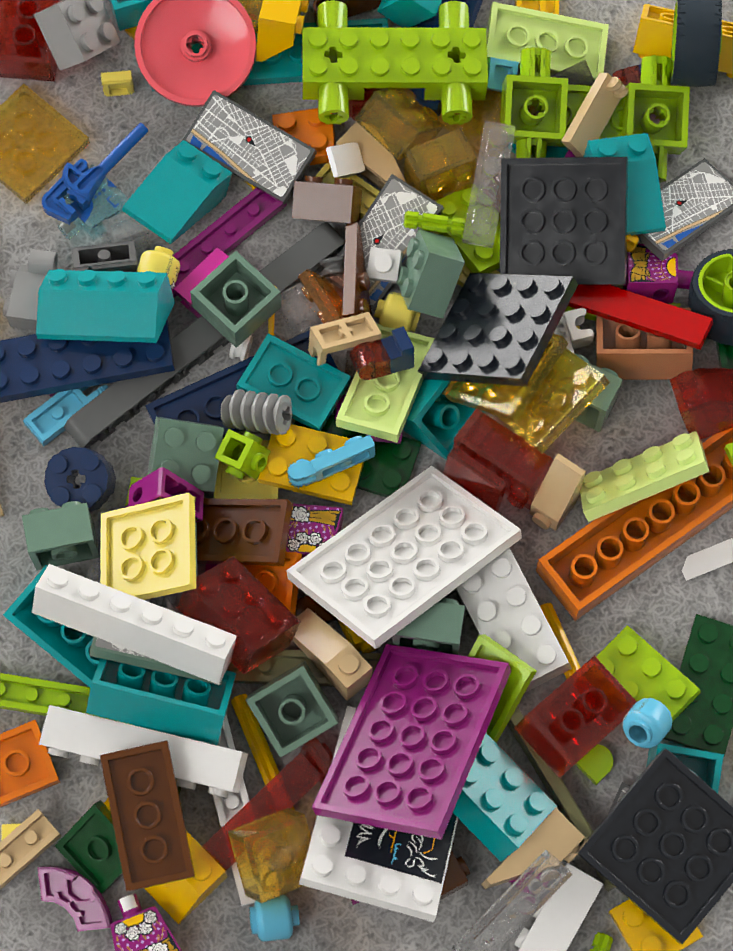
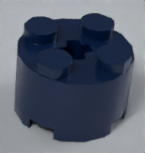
[44,447,116,512]

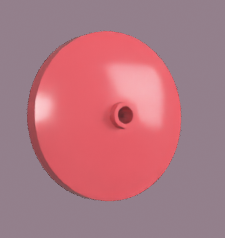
[134,0,257,107]

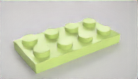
[486,2,609,83]
[336,324,435,443]
[580,431,710,522]

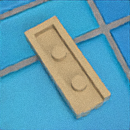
[561,73,628,157]
[0,809,62,890]

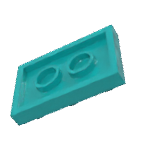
[236,333,351,431]

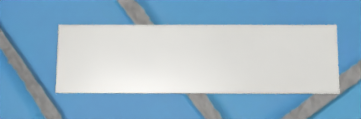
[682,538,733,581]

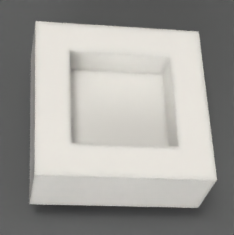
[367,247,403,283]

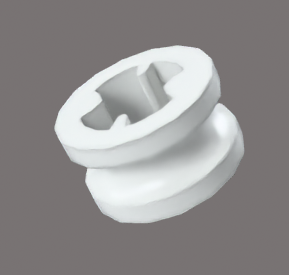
[229,335,253,361]

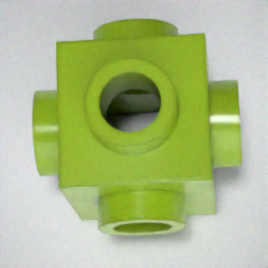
[214,429,271,480]

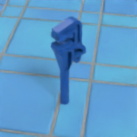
[42,123,148,225]

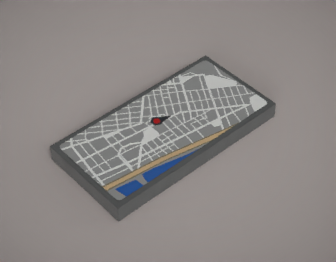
[181,90,317,204]
[636,158,733,261]
[324,174,444,311]

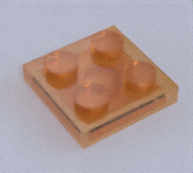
[298,269,344,324]

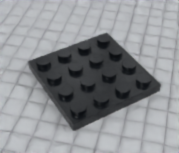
[500,157,628,285]
[418,273,578,387]
[576,748,733,944]

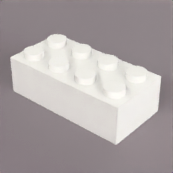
[457,548,572,692]

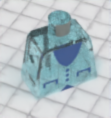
[58,164,130,240]

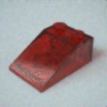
[670,368,733,439]

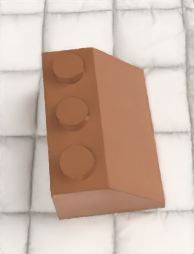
[596,308,693,380]

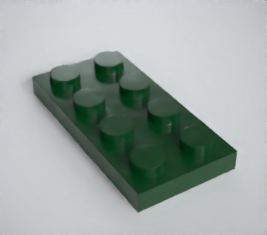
[294,414,422,498]
[663,614,733,758]

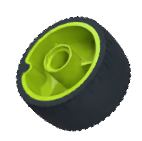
[671,0,722,87]
[688,249,733,346]

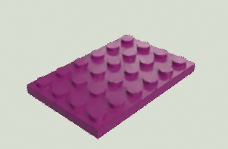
[312,644,511,839]

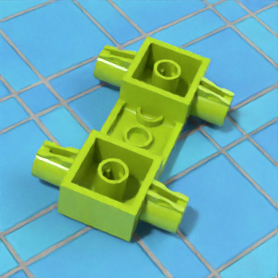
[302,0,488,125]
[499,47,690,183]

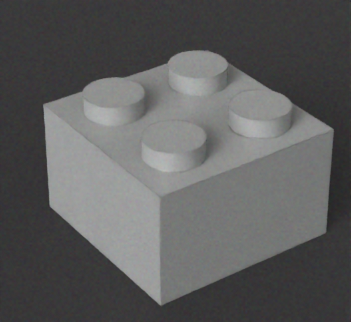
[34,0,121,71]

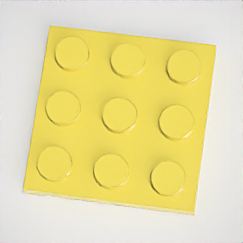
[100,493,196,600]

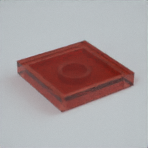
[443,447,507,512]

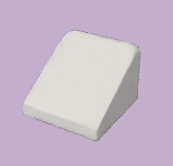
[326,142,365,178]

